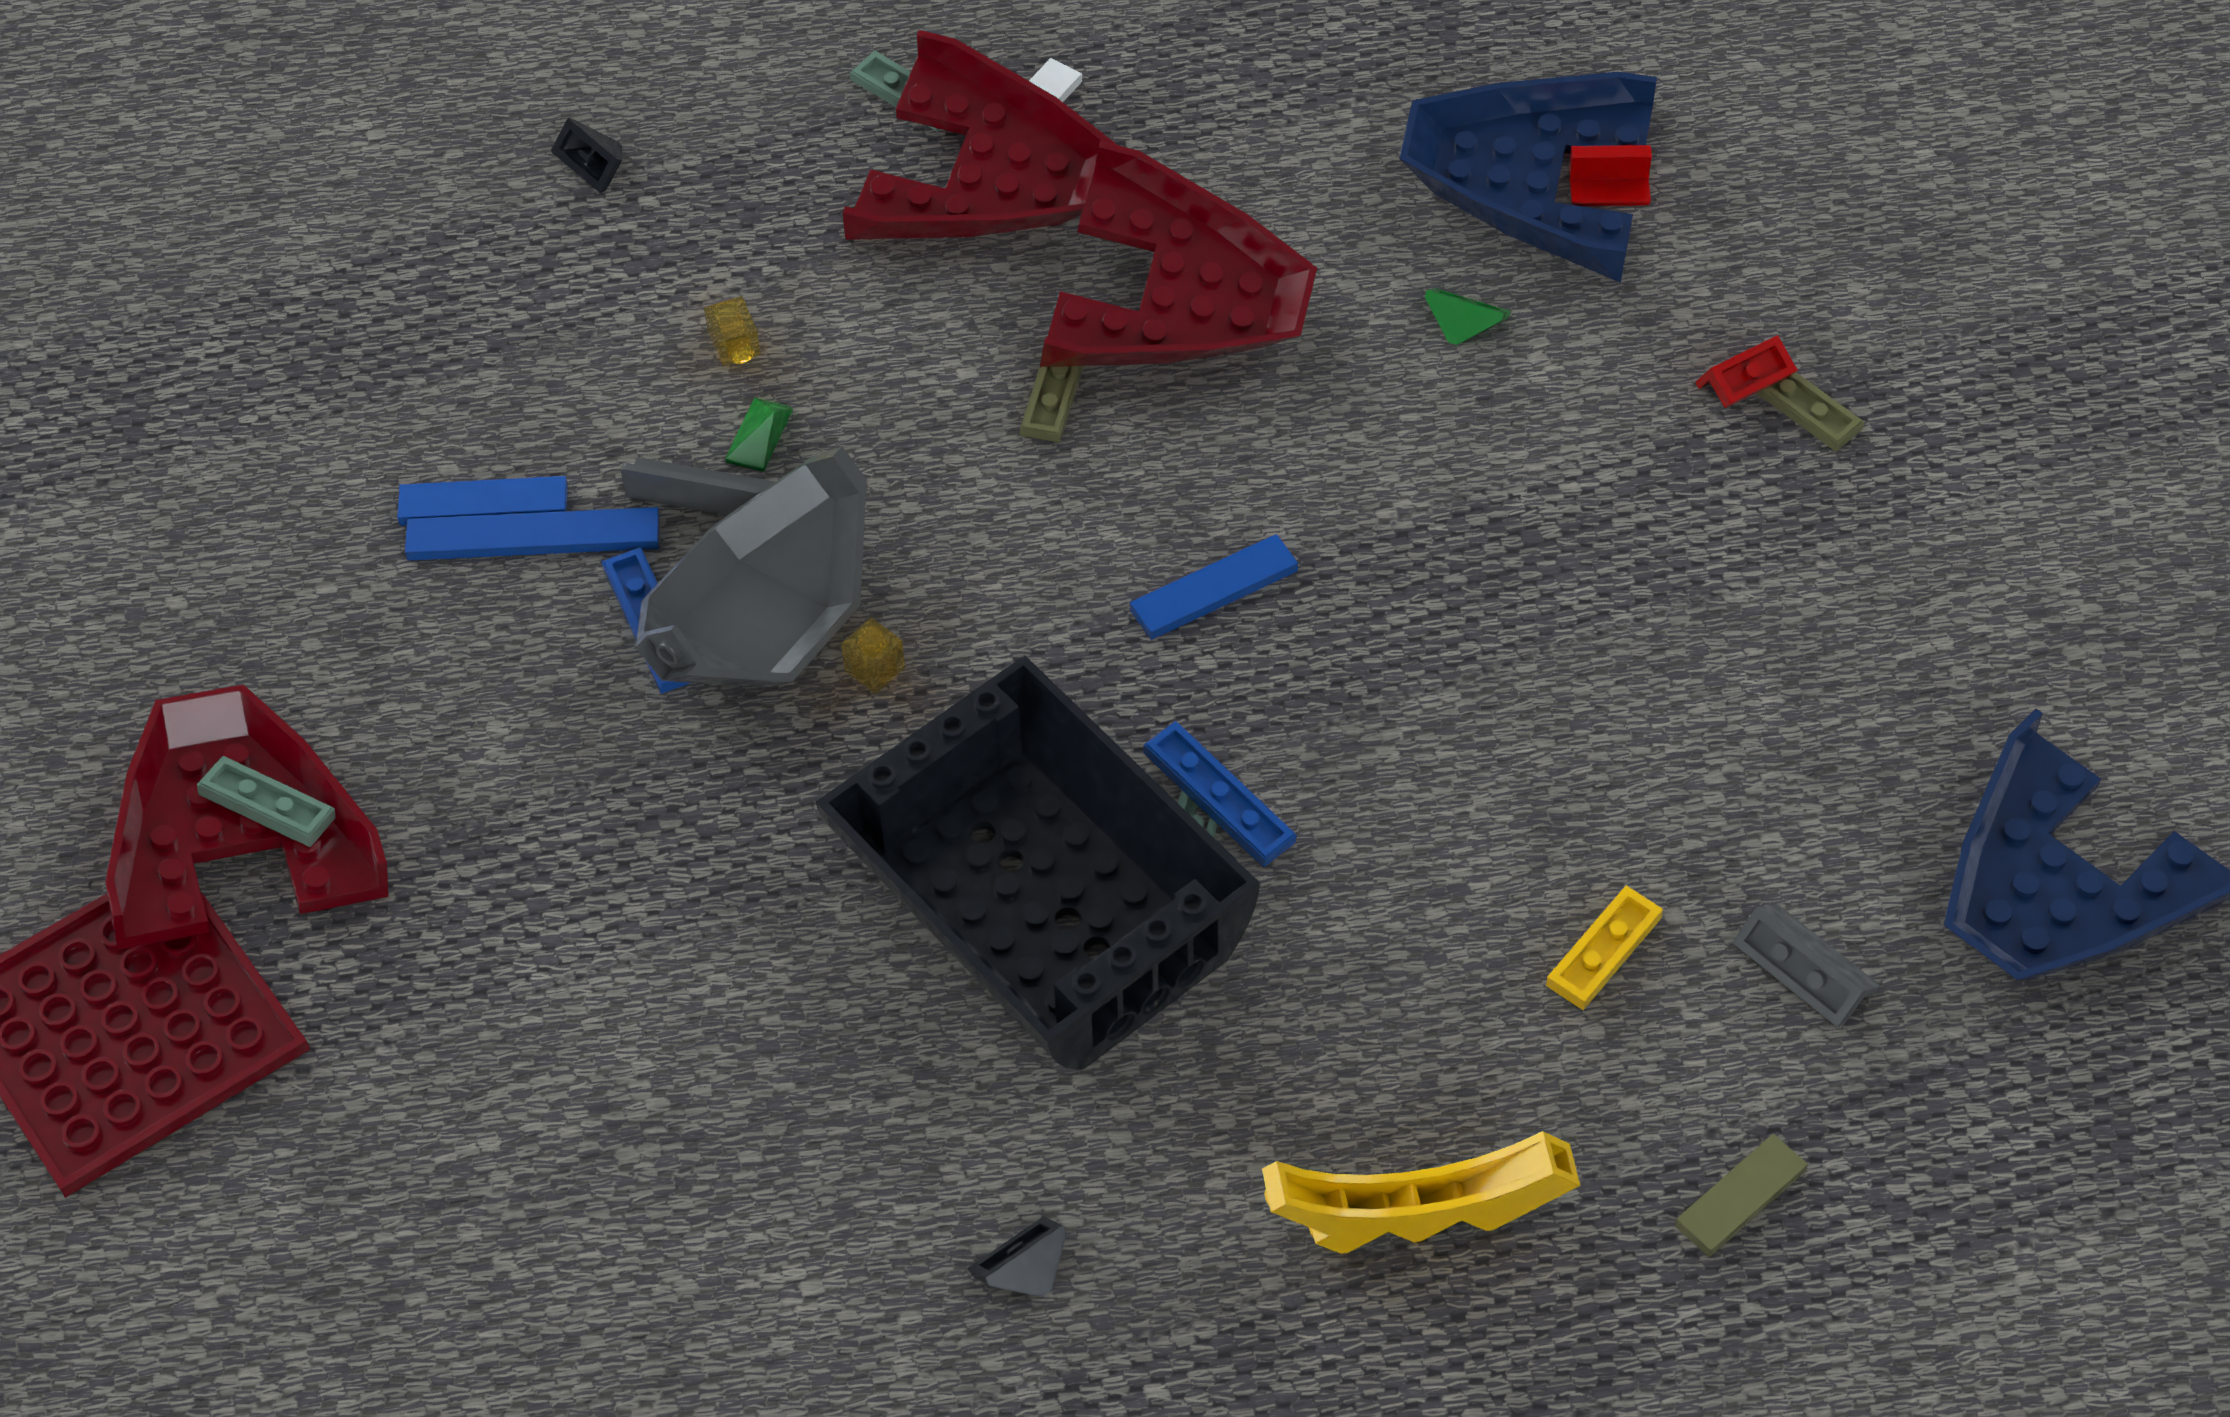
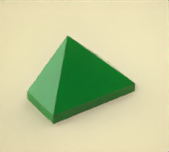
[1425,288,1511,345]
[725,397,793,472]

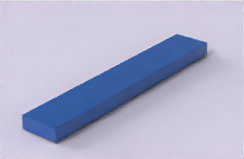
[405,507,660,560]

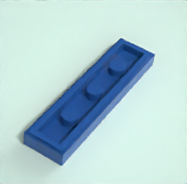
[397,476,568,526]
[1130,534,1298,640]
[601,547,690,694]
[1143,721,1297,868]

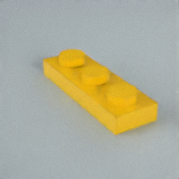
[1546,885,1663,1010]

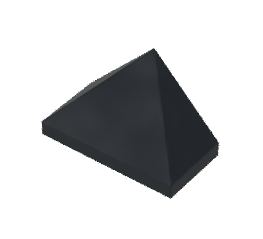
[551,118,622,193]
[967,1216,1067,1297]

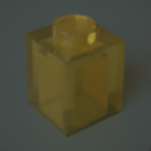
[704,296,761,366]
[841,617,905,694]

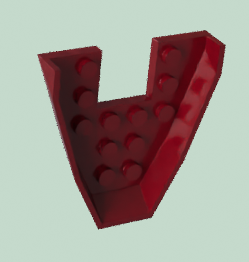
[842,30,1117,240]
[1040,141,1318,367]
[105,684,389,950]

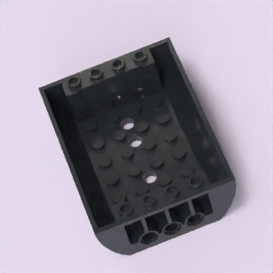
[816,655,1260,1070]

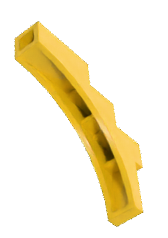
[1262,1131,1581,1254]

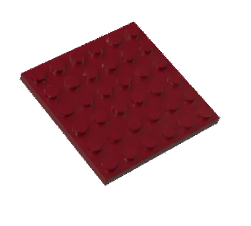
[0,890,310,1198]

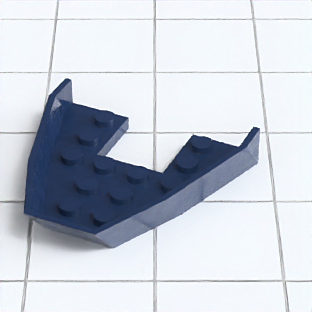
[1399,72,1657,282]
[1943,709,2230,980]

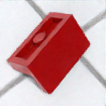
[1569,145,1652,206]
[1695,335,1798,409]

